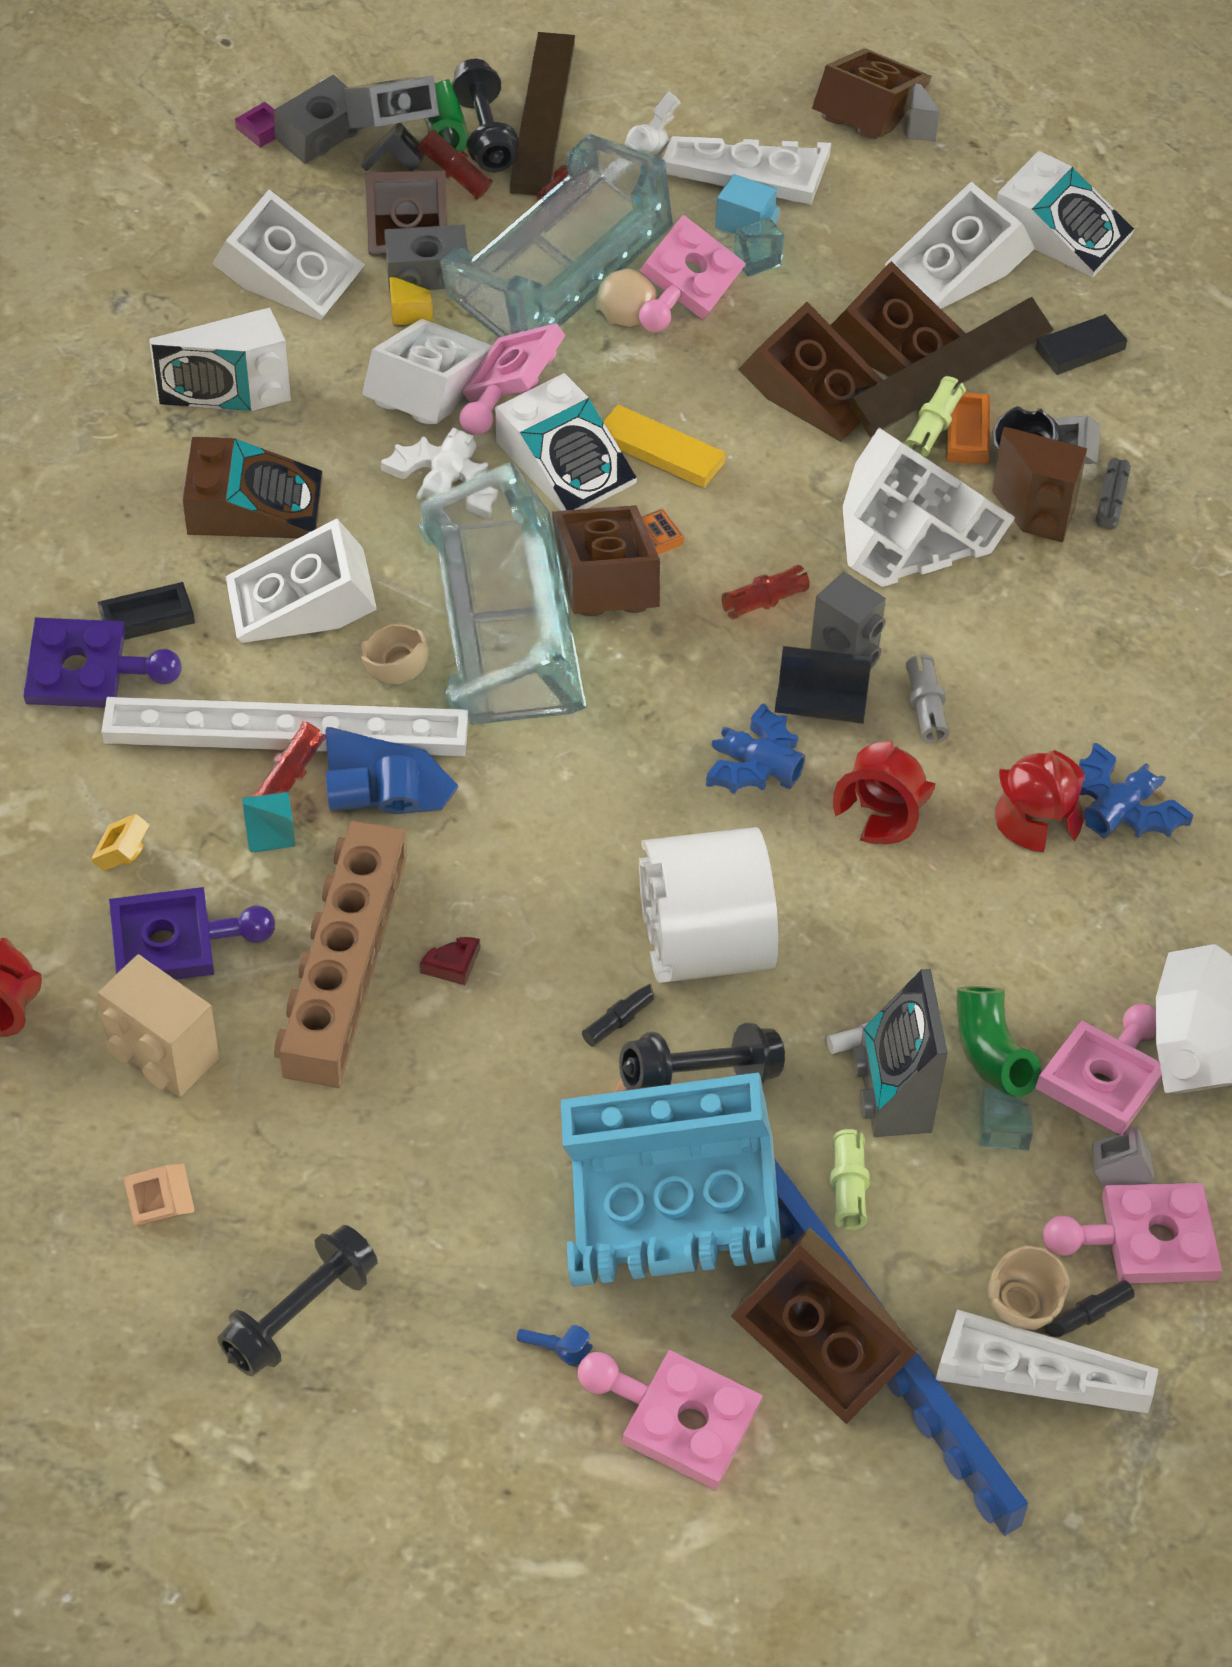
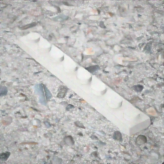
[101,697,468,756]

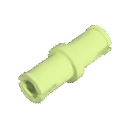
[904,376,966,457]
[830,1129,870,1230]

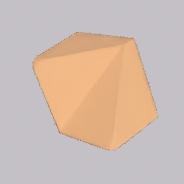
[123,1163,194,1226]

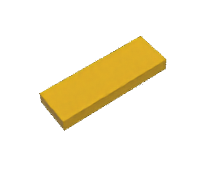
[603,404,726,488]

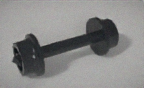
[451,58,518,173]
[619,1022,785,1090]
[217,1225,378,1377]

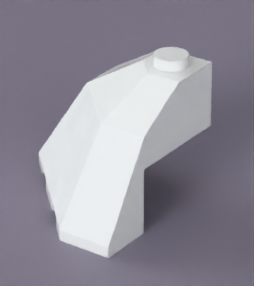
[843,428,1015,587]
[1156,944,1232,1094]

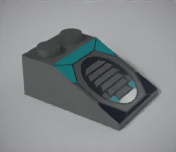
[852,969,948,1137]

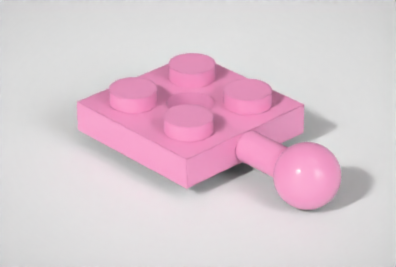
[639,215,746,332]
[460,323,566,435]
[1035,1003,1162,1136]
[1043,1183,1222,1284]
[578,1350,763,1490]

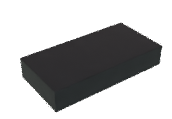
[1035,314,1127,375]
[98,582,195,640]

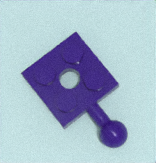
[23,617,182,708]
[109,887,276,980]

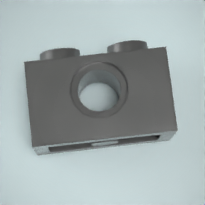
[274,75,363,164]
[344,76,439,128]
[385,225,469,293]
[810,571,886,668]

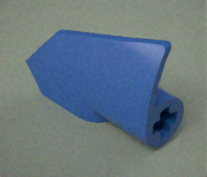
[325,727,458,814]

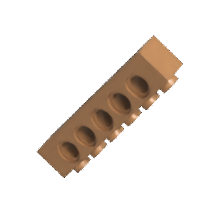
[274,820,407,1088]

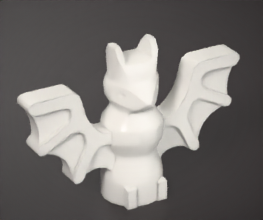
[600,91,681,186]
[381,428,497,515]

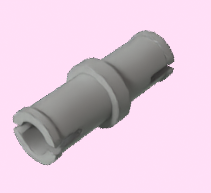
[906,654,950,744]

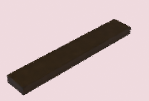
[510,32,575,196]
[848,297,1054,438]

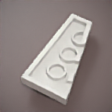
[661,136,831,205]
[936,1309,1159,1414]

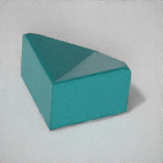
[242,792,295,852]

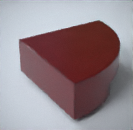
[420,937,481,985]

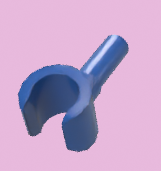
[517,1325,593,1366]

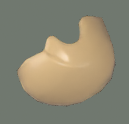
[594,269,659,327]
[361,624,429,685]
[988,1245,1070,1330]

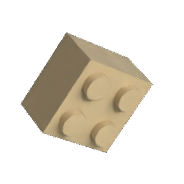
[97,954,220,1098]

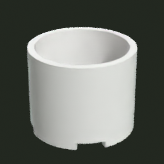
[639,827,778,983]

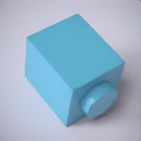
[716,174,780,242]

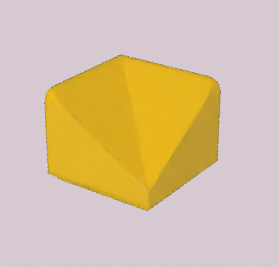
[389,277,433,325]

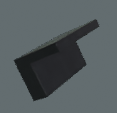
[361,123,426,172]
[774,646,872,724]

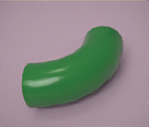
[424,79,469,159]
[956,986,1041,1097]

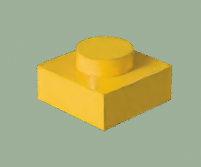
[90,814,149,871]

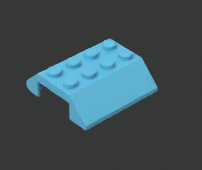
[561,1073,781,1287]

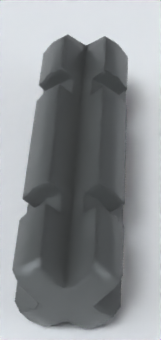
[1095,458,1131,529]

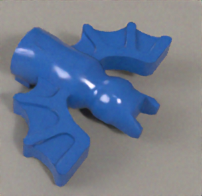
[706,704,805,794]
[1079,743,1193,839]

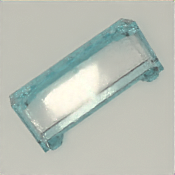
[440,133,673,338]
[418,462,587,725]

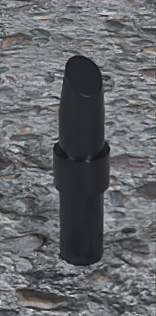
[582,983,654,1046]
[1045,1280,1135,1337]

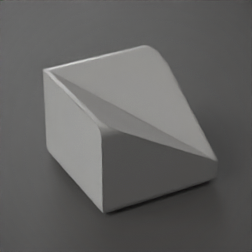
[906,84,939,142]
[1054,415,1100,464]
[1092,1127,1155,1188]

